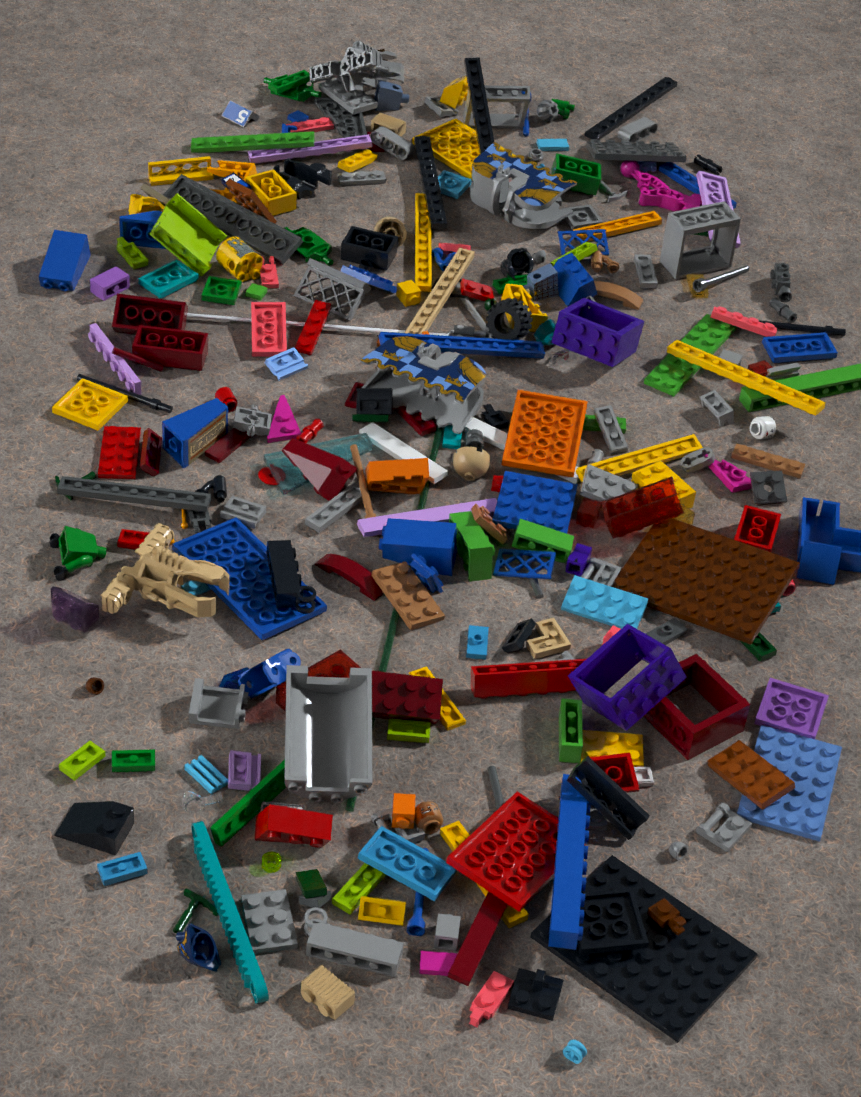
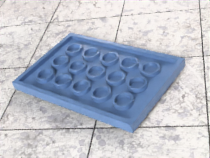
[737,725,842,842]

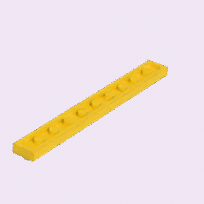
[415,193,432,292]
[667,340,826,416]

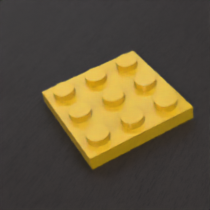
[52,378,128,431]

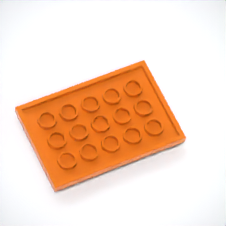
[501,390,588,478]

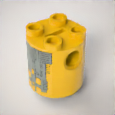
[216,237,263,282]

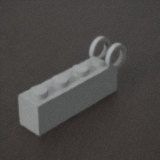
[304,907,404,978]

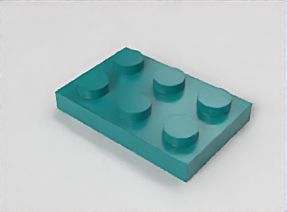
[138,259,199,299]

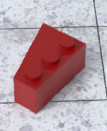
[255,804,333,848]

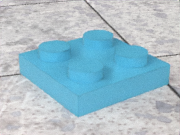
[438,170,472,199]

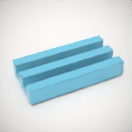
[184,755,228,795]

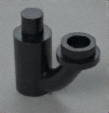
[195,475,227,503]

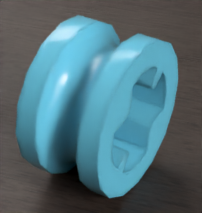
[563,1040,587,1064]

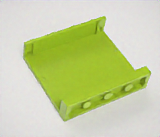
[150,193,227,276]

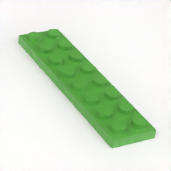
[644,314,736,396]

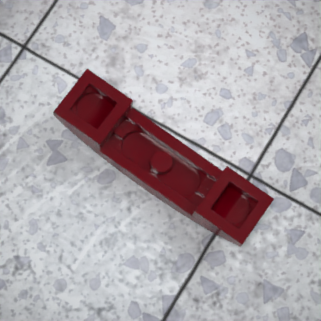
[315,554,384,601]

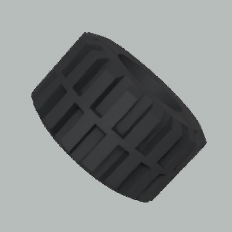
[486,298,533,340]

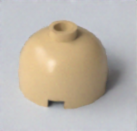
[374,216,407,246]
[453,447,490,481]

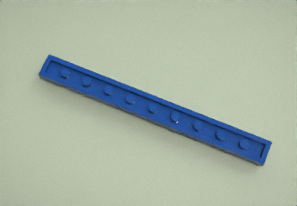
[378,332,546,359]

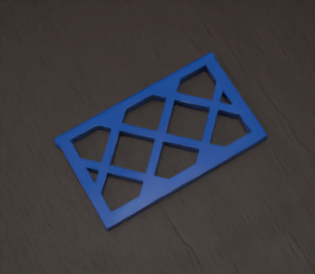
[558,229,609,255]
[493,549,556,579]

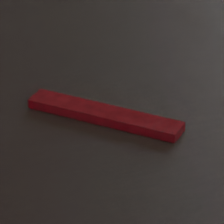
[447,891,508,986]

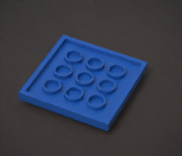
[492,471,578,534]

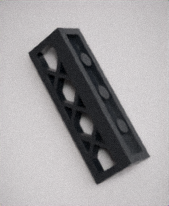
[567,756,650,840]

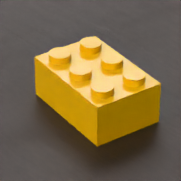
[246,169,297,216]
[631,461,696,517]

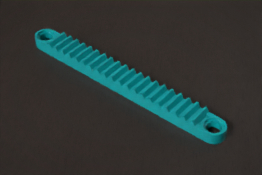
[191,821,269,1004]

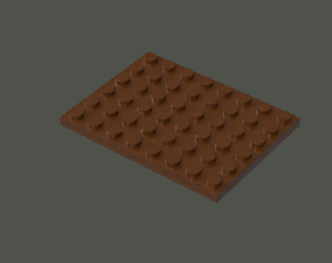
[612,514,800,645]

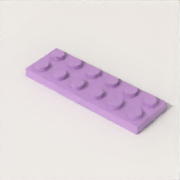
[696,171,741,248]

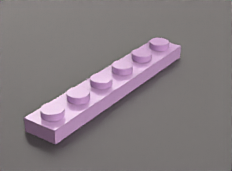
[88,323,141,395]

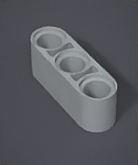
[618,117,658,143]
[370,127,415,160]

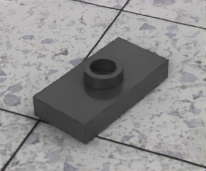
[646,617,688,645]

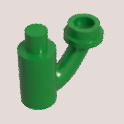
[552,98,575,119]

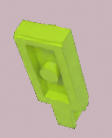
[117,237,148,270]

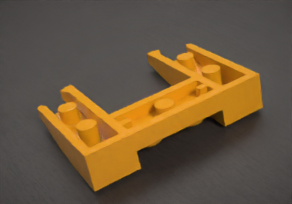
[207,160,257,205]

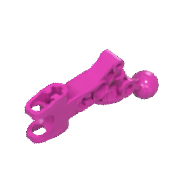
[620,160,703,211]

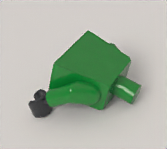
[49,526,106,581]

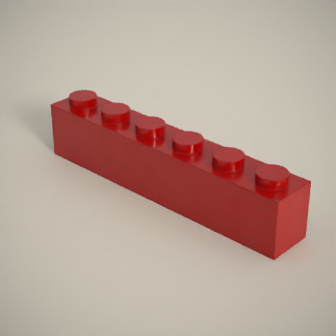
[470,659,586,699]

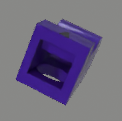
[565,543,592,577]

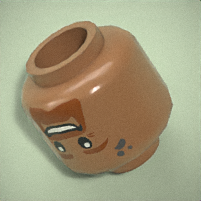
[414,801,443,834]

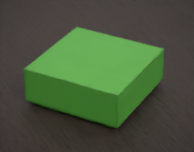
[245,283,268,301]

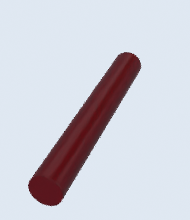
[112,347,164,372]

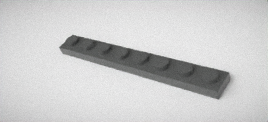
[57,476,211,512]

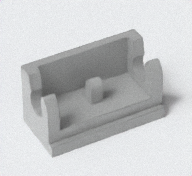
[700,390,734,427]

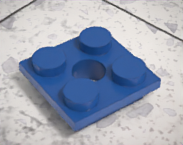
[410,553,443,593]

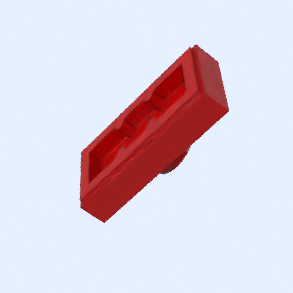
[117,529,149,550]

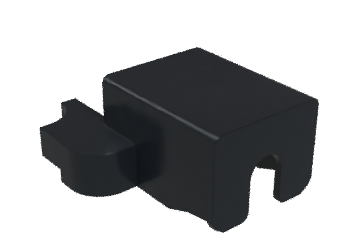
[273,158,332,199]

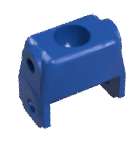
[238,649,301,699]

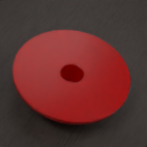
[258,467,286,485]

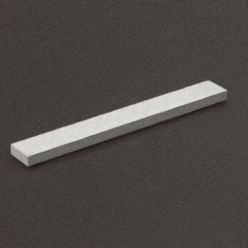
[463,417,580,484]

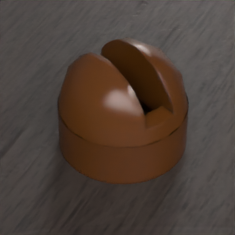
[85,677,104,695]

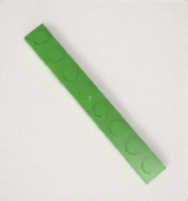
[191,131,315,153]

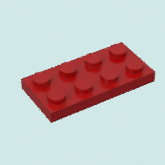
[98,426,141,480]

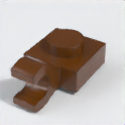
[647,898,687,935]

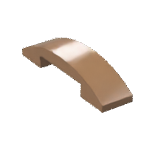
[594,281,643,310]

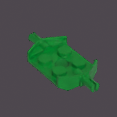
[263,74,322,102]
[284,227,334,266]

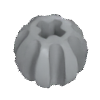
[536,100,559,122]

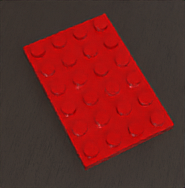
[446,791,586,912]

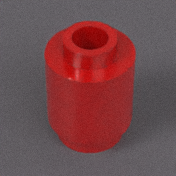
[215,387,238,413]

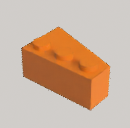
[365,458,429,494]

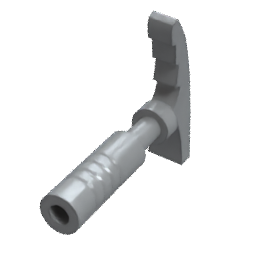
[599,180,628,203]

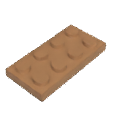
[371,561,445,630]

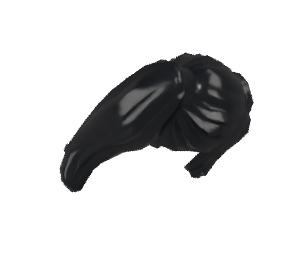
[500,248,534,280]

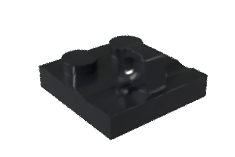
[507,968,564,1021]

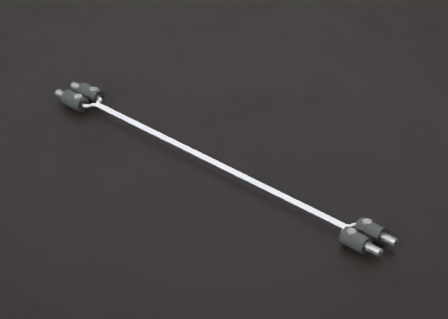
[187,313,486,337]

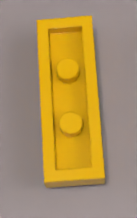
[337,149,378,173]

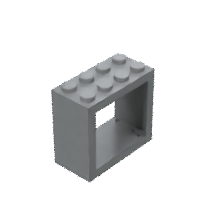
[660,201,741,279]

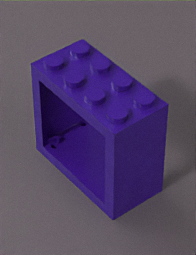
[551,298,645,367]
[568,624,686,731]

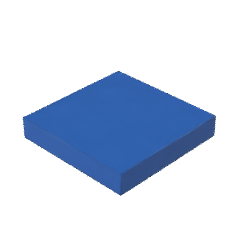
[796,540,842,585]

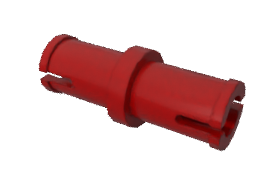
[296,419,324,443]

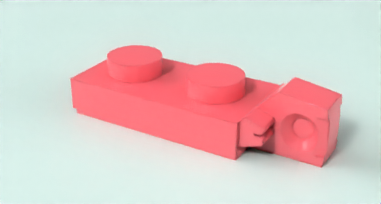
[469,971,514,1027]

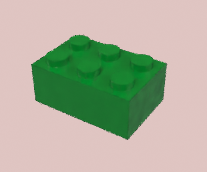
[551,153,601,195]

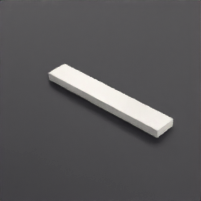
[359,422,448,484]

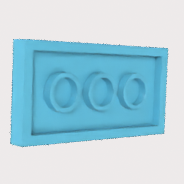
[561,575,648,629]

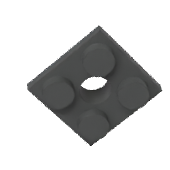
[750,470,787,504]

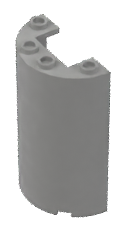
[285,665,372,803]

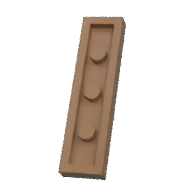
[731,444,806,479]

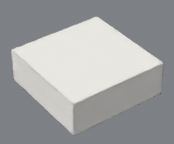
[634,767,654,787]

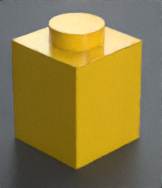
[396,280,421,307]

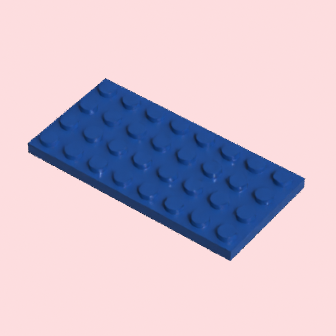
[172,518,327,640]

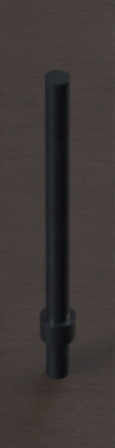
[759,320,846,336]
[77,374,173,413]

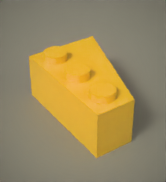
[501,284,548,332]

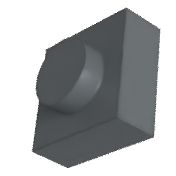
[299,890,331,908]

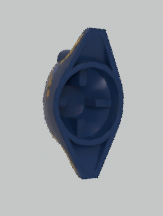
[176,924,221,972]

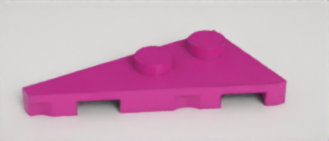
[267,395,301,443]
[705,454,752,493]

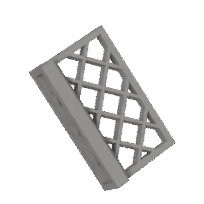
[294,258,371,321]

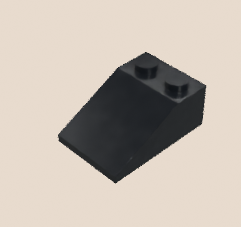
[55,801,134,855]

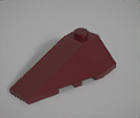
[282,438,357,501]

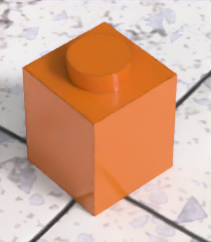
[391,793,416,829]

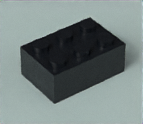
[341,226,398,270]

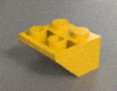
[440,75,468,109]

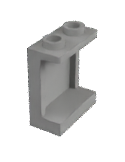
[188,678,249,729]

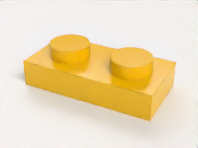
[358,896,406,926]

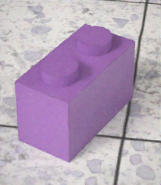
[90,266,130,301]

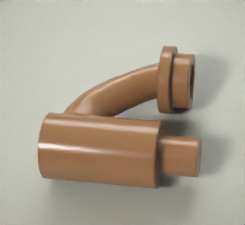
[591,250,619,273]

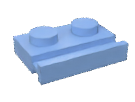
[265,347,308,381]

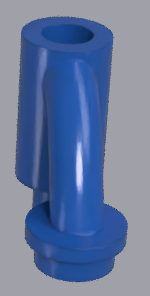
[431,248,456,271]

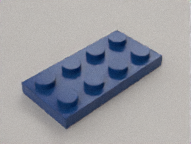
[340,264,397,293]
[762,332,838,363]

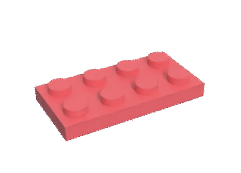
[251,302,287,357]

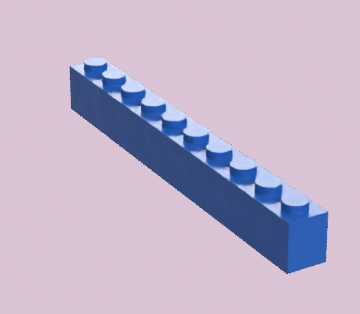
[548,774,591,950]

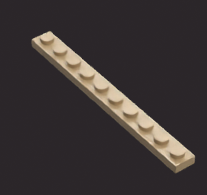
[405,247,475,334]

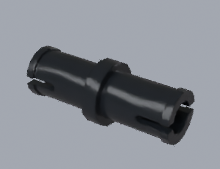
[694,154,722,175]

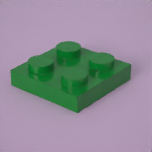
[201,276,242,305]

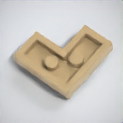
[526,618,571,659]

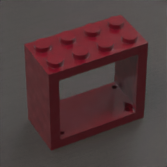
[643,653,751,760]

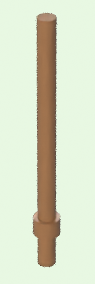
[350,444,378,537]

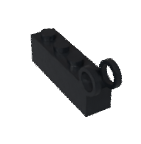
[266,540,316,614]

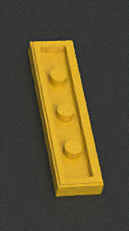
[409,666,466,731]

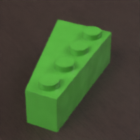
[449,511,495,582]

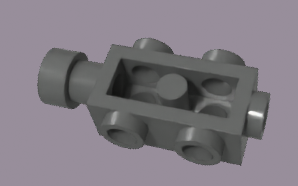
[770,263,792,302]

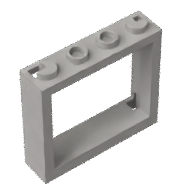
[463,85,530,129]

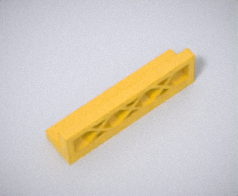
[148,156,213,186]

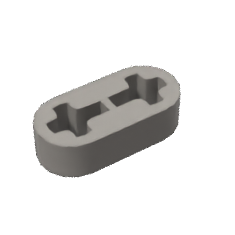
[681,447,715,473]

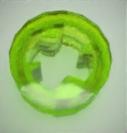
[261,851,282,873]

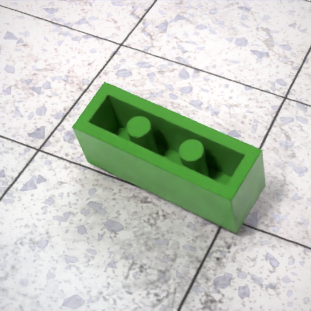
[511,519,574,563]
[559,699,583,763]

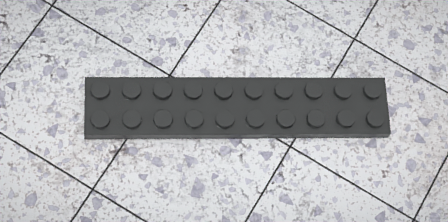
[163,174,303,265]

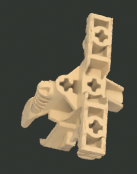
[101,523,229,617]

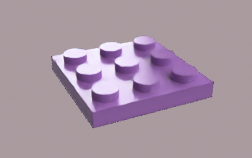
[754,678,829,740]

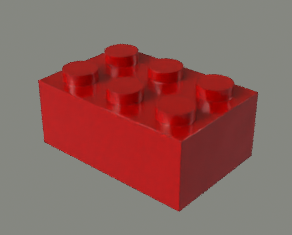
[734,505,781,552]

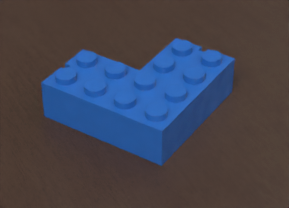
[797,497,861,573]

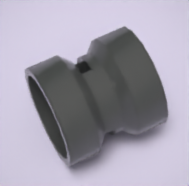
[465,429,484,452]

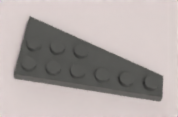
[314,97,369,151]

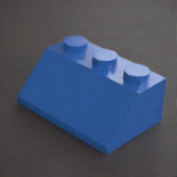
[553,253,597,307]

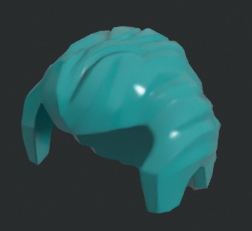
[533,319,556,346]

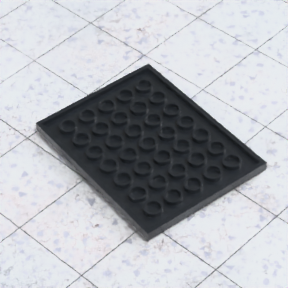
[530,855,757,1043]

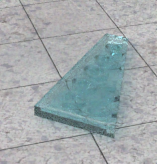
[264,433,373,495]

